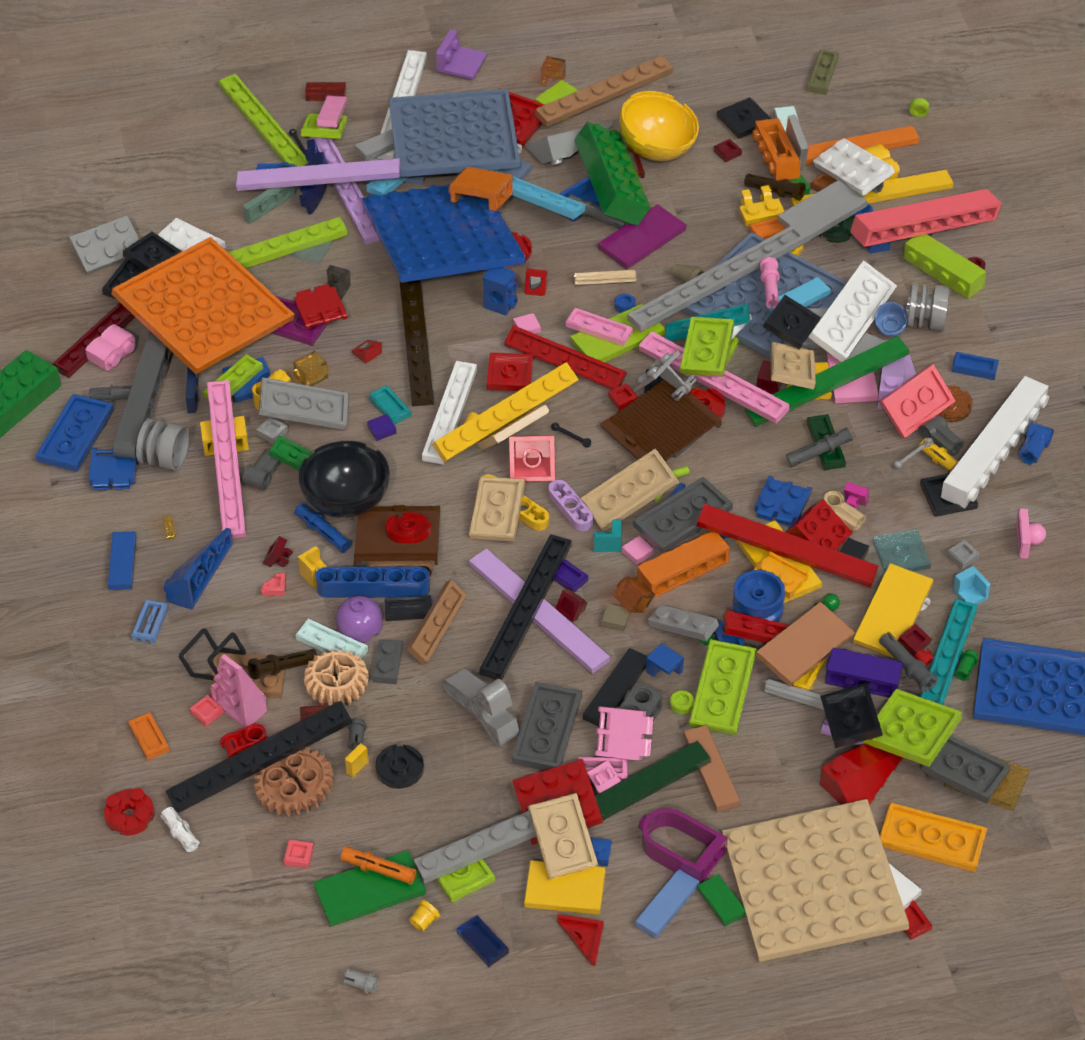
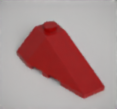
[820,744,903,805]

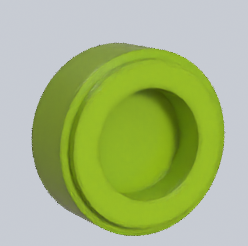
[909,98,929,117]
[670,690,694,715]

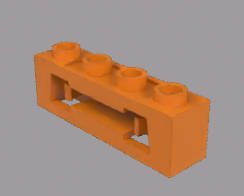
[752,118,800,181]

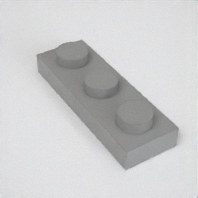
[648,605,719,641]

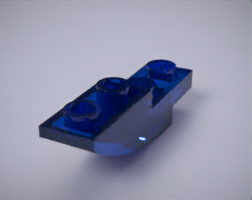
[299,139,328,215]

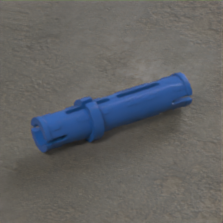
[294,503,351,553]

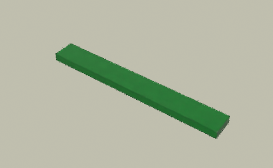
[745,336,910,427]

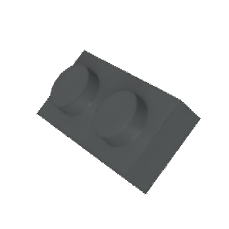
[373,639,403,684]

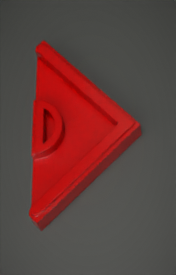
[557,914,604,966]

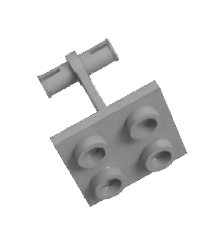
[632,350,697,401]

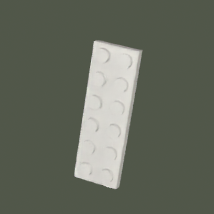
[808,260,897,362]

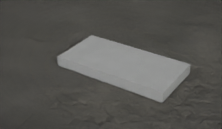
[778,180,868,242]
[259,377,348,430]

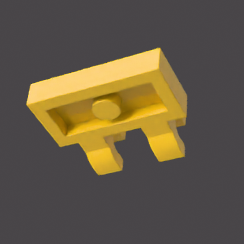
[739,185,785,226]

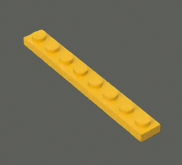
[432,362,579,463]

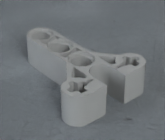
[442,668,520,747]

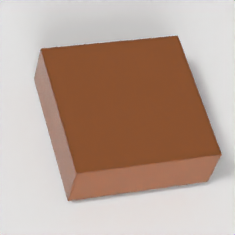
[810,172,837,192]

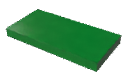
[313,851,426,927]

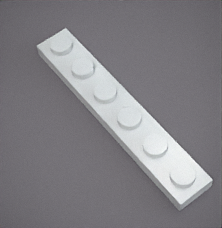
[422,361,477,465]

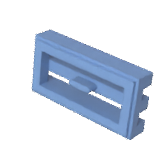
[131,600,169,644]

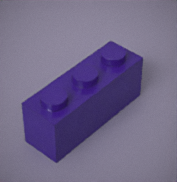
[825,648,903,698]

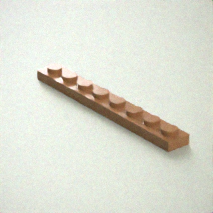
[535,55,674,127]

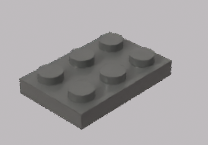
[921,736,1011,804]

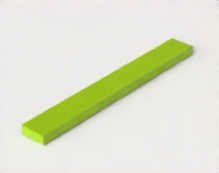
[218,74,311,167]

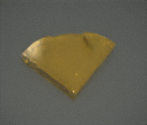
[162,513,176,540]

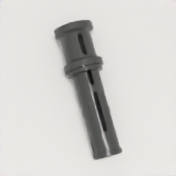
[879,632,938,692]

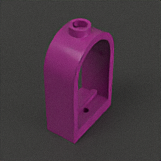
[638,808,728,884]

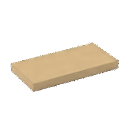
[580,448,679,532]

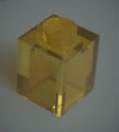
[293,350,328,386]

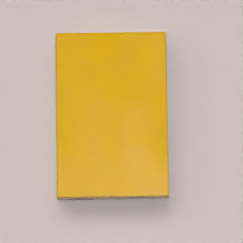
[524,860,606,915]

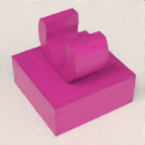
[844,482,869,510]

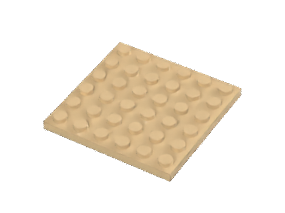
[722,799,909,962]

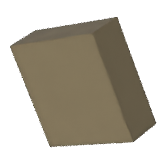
[602,604,630,631]

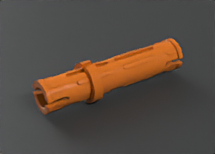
[340,846,417,885]

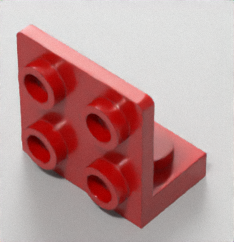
[785,499,852,550]

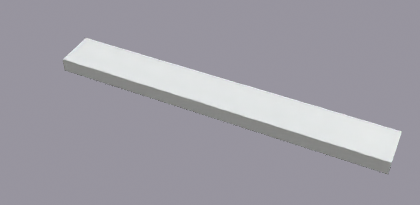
[375,50,427,160]

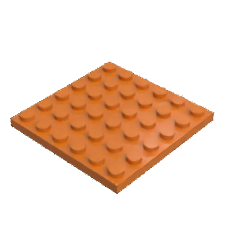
[112,237,295,374]

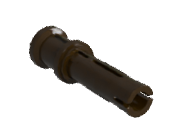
[744,173,806,201]
[248,649,318,680]

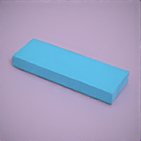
[767,277,831,313]

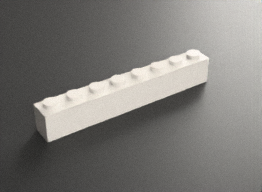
[941,376,1049,508]

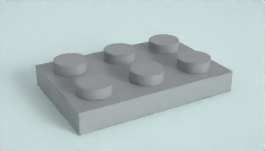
[69,216,139,275]

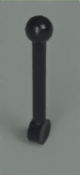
[289,129,310,158]
[551,422,591,448]

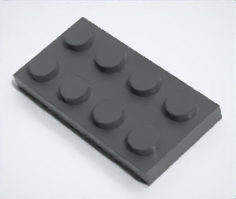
[633,477,733,553]
[512,682,582,770]

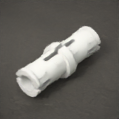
[160,807,200,852]

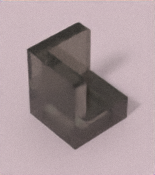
[327,265,351,300]

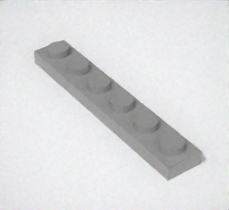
[414,811,536,884]

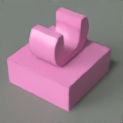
[587,760,621,793]

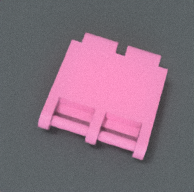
[594,706,653,760]

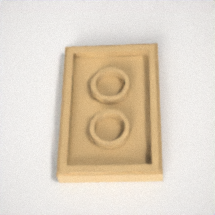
[770,342,816,389]
[477,404,549,450]
[469,477,525,542]
[528,793,598,880]

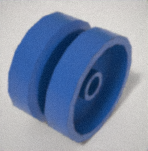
[733,570,785,622]

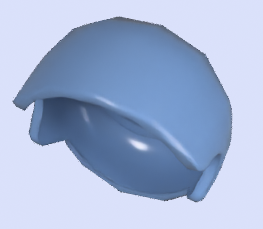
[875,302,907,337]

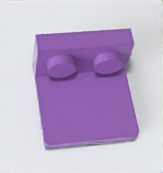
[436,29,487,79]

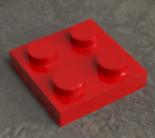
[486,352,533,391]

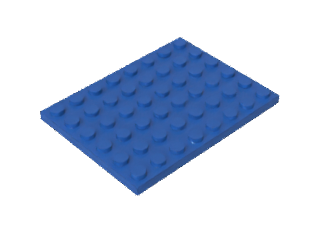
[362,184,525,283]

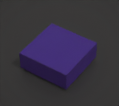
[367,414,397,441]

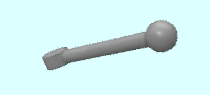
[893,438,933,469]

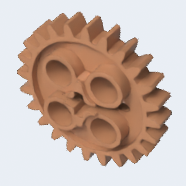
[254,747,334,817]

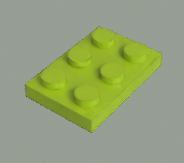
[680,317,735,377]

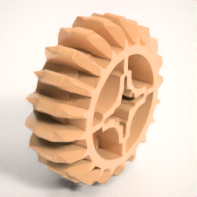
[304,648,369,706]

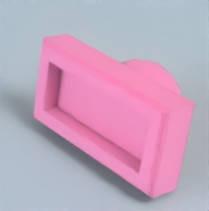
[1016,509,1046,559]

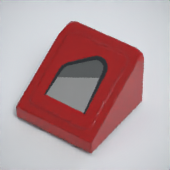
[524,268,548,296]
[352,340,382,363]

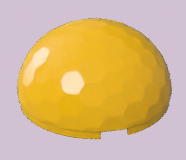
[619,91,699,161]

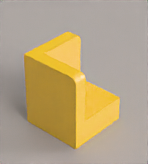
[298,546,327,588]

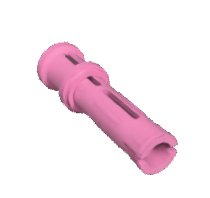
[759,257,780,309]

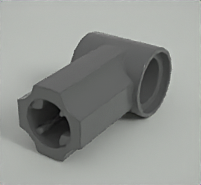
[919,415,964,456]
[242,447,281,490]

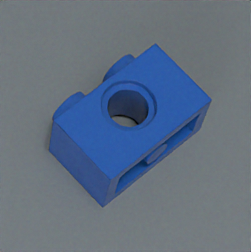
[483,267,518,315]

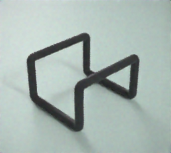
[179,628,246,681]

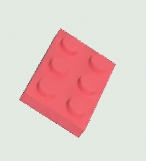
[879,364,956,438]

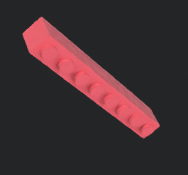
[850,189,1002,247]

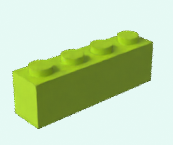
[903,234,987,299]

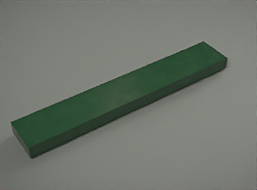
[587,740,711,829]

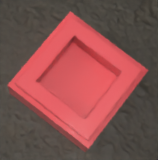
[189,695,224,727]
[284,840,314,868]

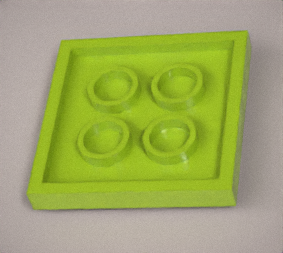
[863,689,962,767]

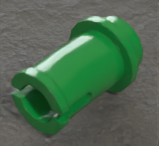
[954,649,979,681]

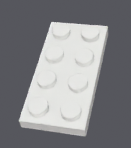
[813,138,895,196]

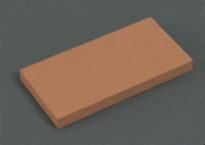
[755,602,855,687]

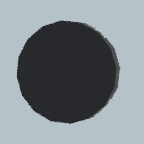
[375,745,424,789]

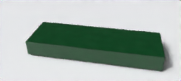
[806,414,846,471]

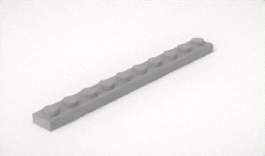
[627,225,807,332]

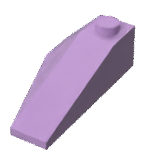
[877,355,916,410]

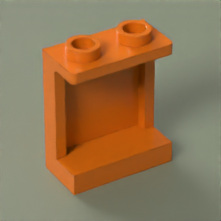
[449,167,513,211]

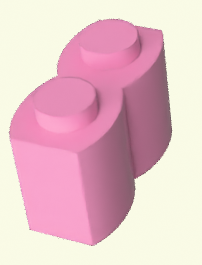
[85,324,136,371]

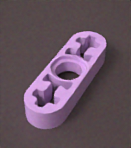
[549,480,593,531]

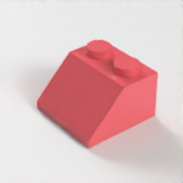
[509,435,555,481]

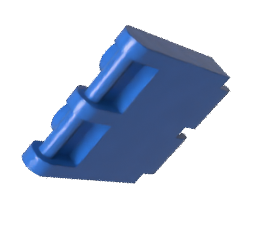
[89,447,137,490]
[755,476,812,527]

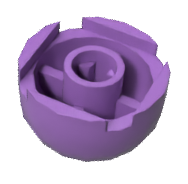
[336,596,383,643]

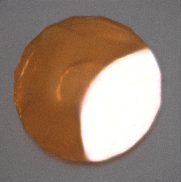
[936,385,972,422]

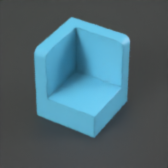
[953,566,990,604]

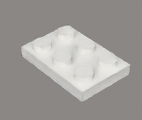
[158,218,226,251]

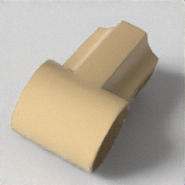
[823,491,866,532]

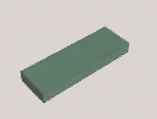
[243,186,296,224]

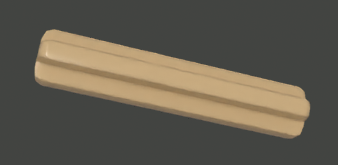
[574,269,636,285]

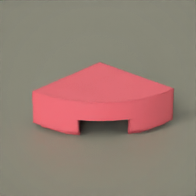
[261,572,286,596]

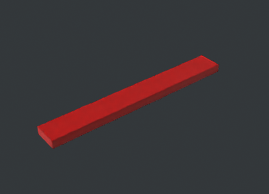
[696,503,879,588]

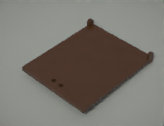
[600,380,722,462]
[354,505,440,566]

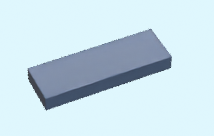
[635,869,700,938]

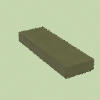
[807,49,839,95]

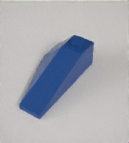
[164,528,233,610]

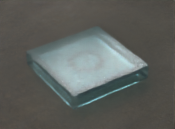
[873,529,931,572]

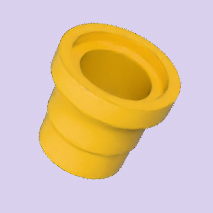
[409,900,441,932]

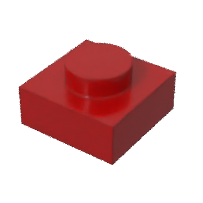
[608,384,638,411]

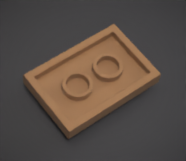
[210,653,286,699]

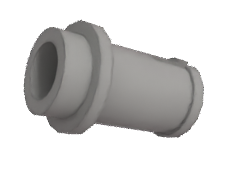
[344,968,379,994]

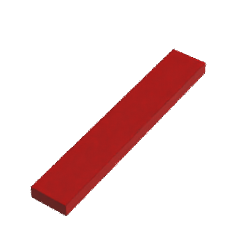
[504,325,627,390]

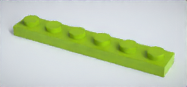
[228,217,348,268]

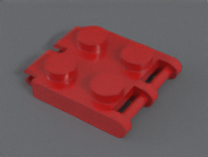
[294,284,348,330]

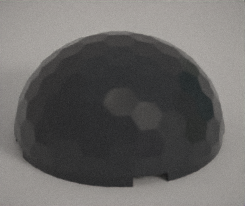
[299,441,390,518]

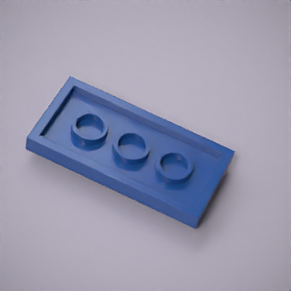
[35,394,114,471]

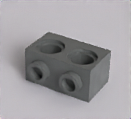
[616,683,663,721]

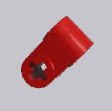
[220,723,267,759]

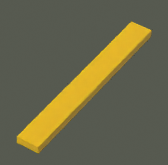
[791,170,953,207]

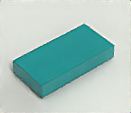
[369,385,411,425]

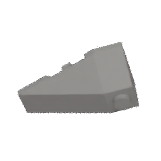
[526,121,613,166]

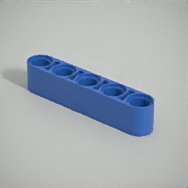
[315,567,430,598]

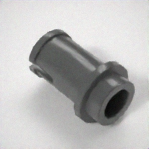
[347,718,367,750]

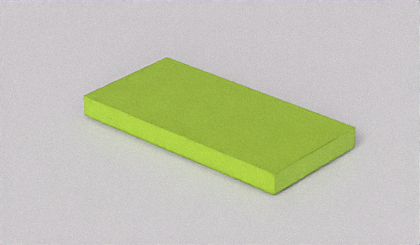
[570,304,666,362]
[689,639,757,735]

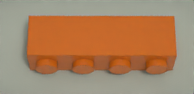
[637,531,730,600]

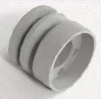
[906,283,949,331]
[136,418,189,471]

